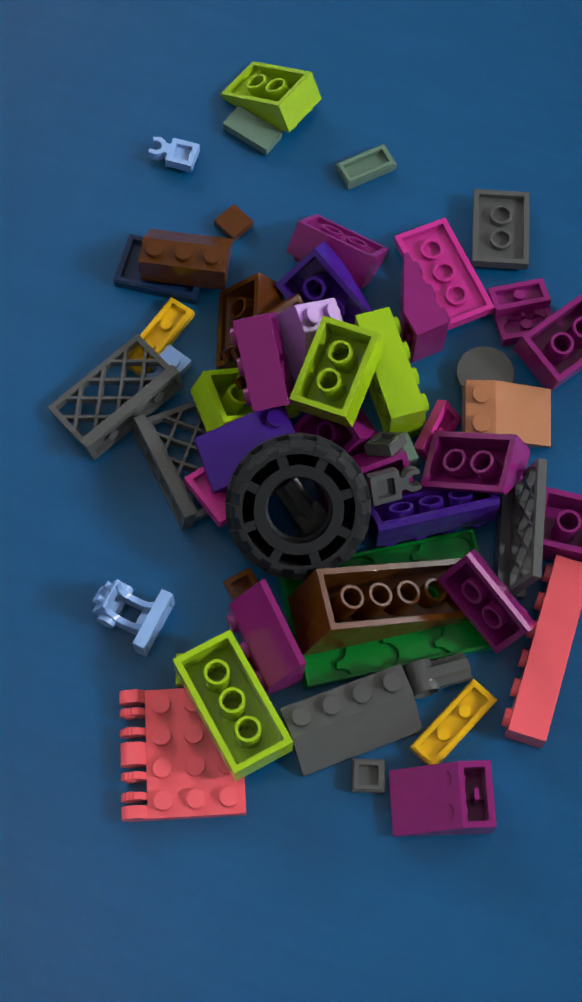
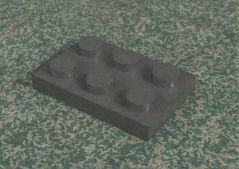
[471,189,530,270]

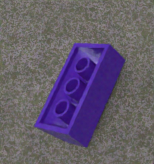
[368,489,500,547]

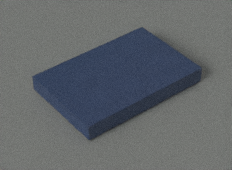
[114,234,202,305]

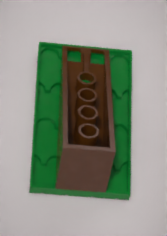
[278,529,492,690]

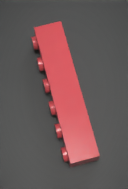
[501,555,582,749]

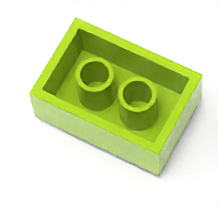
[289,316,385,428]

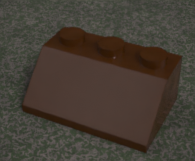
[138,228,234,290]
[216,272,283,369]

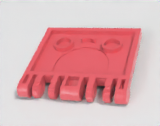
[119,688,247,822]

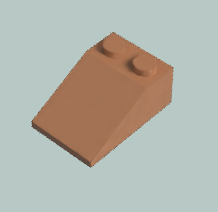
[461,380,551,448]

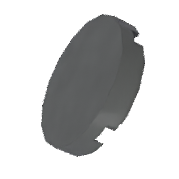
[455,346,514,391]

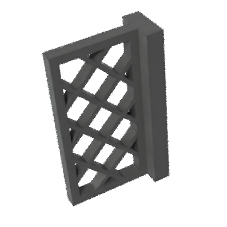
[48,334,185,461]
[132,401,209,530]
[493,458,547,601]

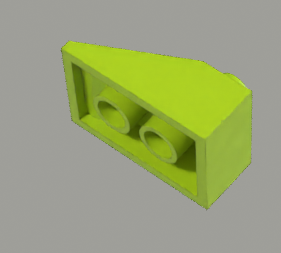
[221,61,322,132]
[190,368,300,432]

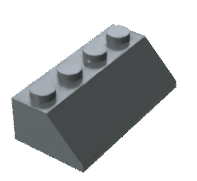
[280,664,423,777]

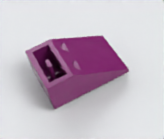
[399,252,450,363]
[389,760,497,837]

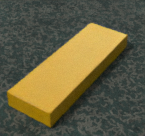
[122,297,195,377]
[409,678,497,765]

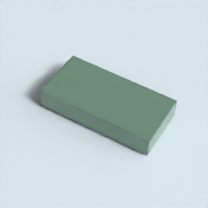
[223,105,282,156]
[335,144,397,190]

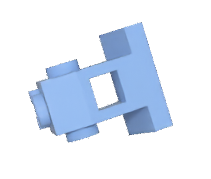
[92,579,175,657]

